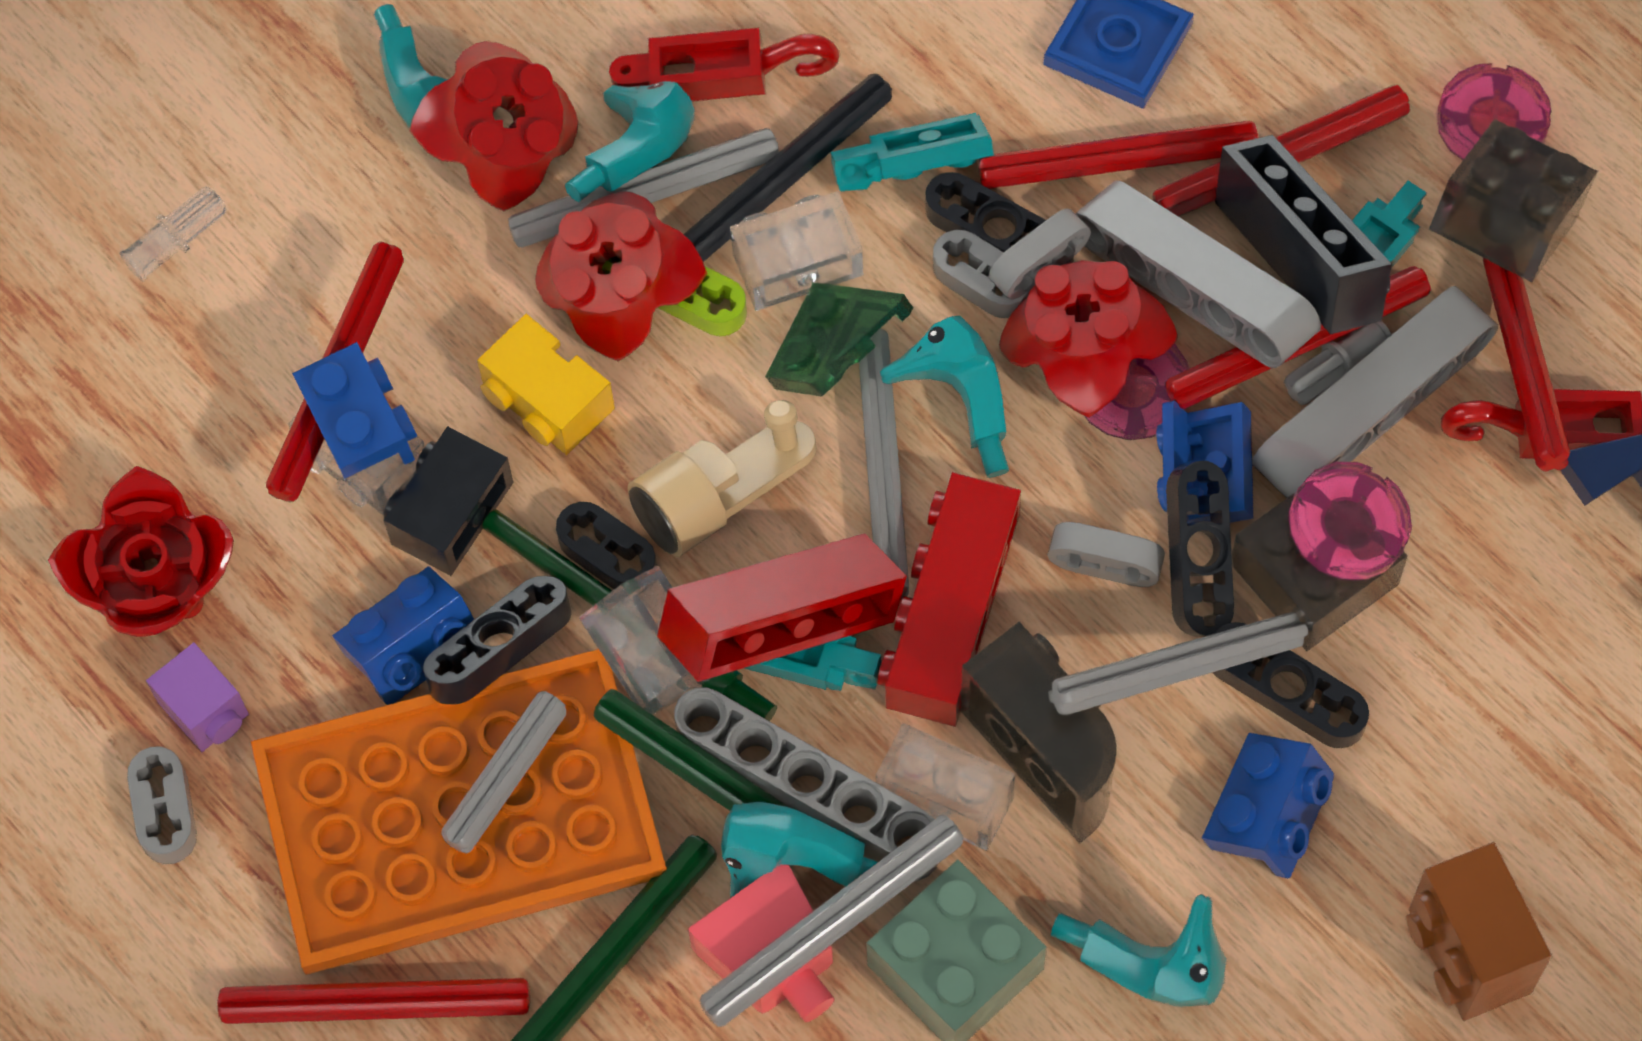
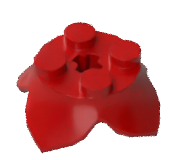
[409,41,578,212]
[535,191,707,362]
[999,260,1178,418]
[48,466,234,637]

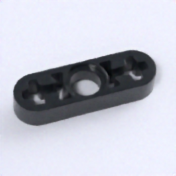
[925,172,1074,264]
[1166,461,1234,636]
[423,576,571,705]
[1213,622,1369,748]

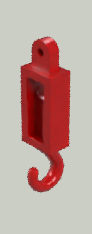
[609,27,840,101]
[1441,389,1642,459]

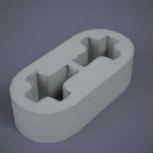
[989,208,1091,300]
[933,230,1031,318]
[1047,522,1165,587]
[127,746,197,864]

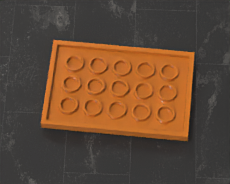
[250,647,667,975]

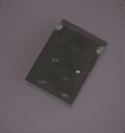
[961,622,1116,844]

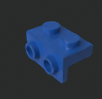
[292,342,418,479]
[1156,400,1254,523]
[332,566,475,705]
[1202,733,1334,879]

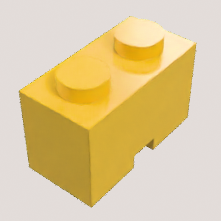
[477,313,615,455]

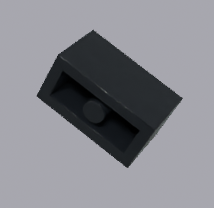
[383,426,514,576]

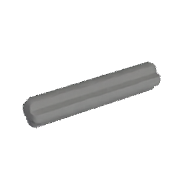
[441,691,567,853]

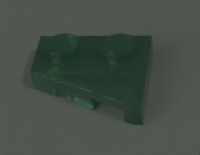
[765,282,914,397]

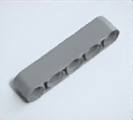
[1075,181,1321,368]
[1252,286,1498,504]
[674,688,938,881]

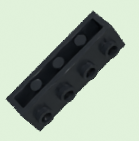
[1215,135,1392,334]

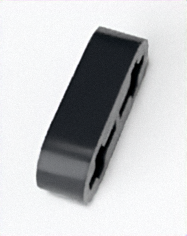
[556,502,657,595]

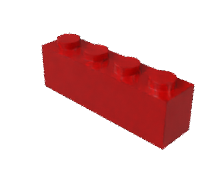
[877,472,1021,727]
[657,533,907,682]

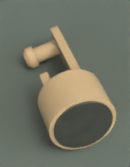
[628,400,817,557]

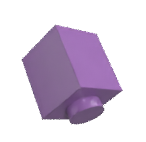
[146,642,249,753]

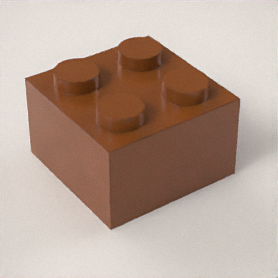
[1406,842,1552,1021]

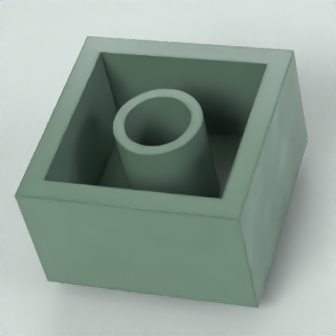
[866,859,1046,1041]

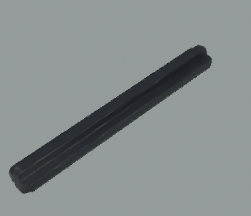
[684,73,892,262]

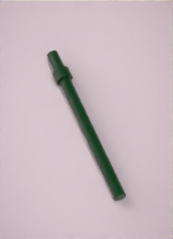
[483,509,777,721]

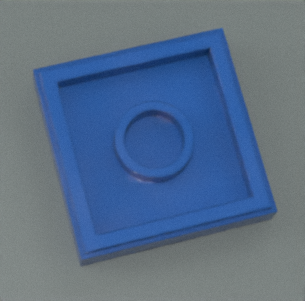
[1043,0,1194,109]

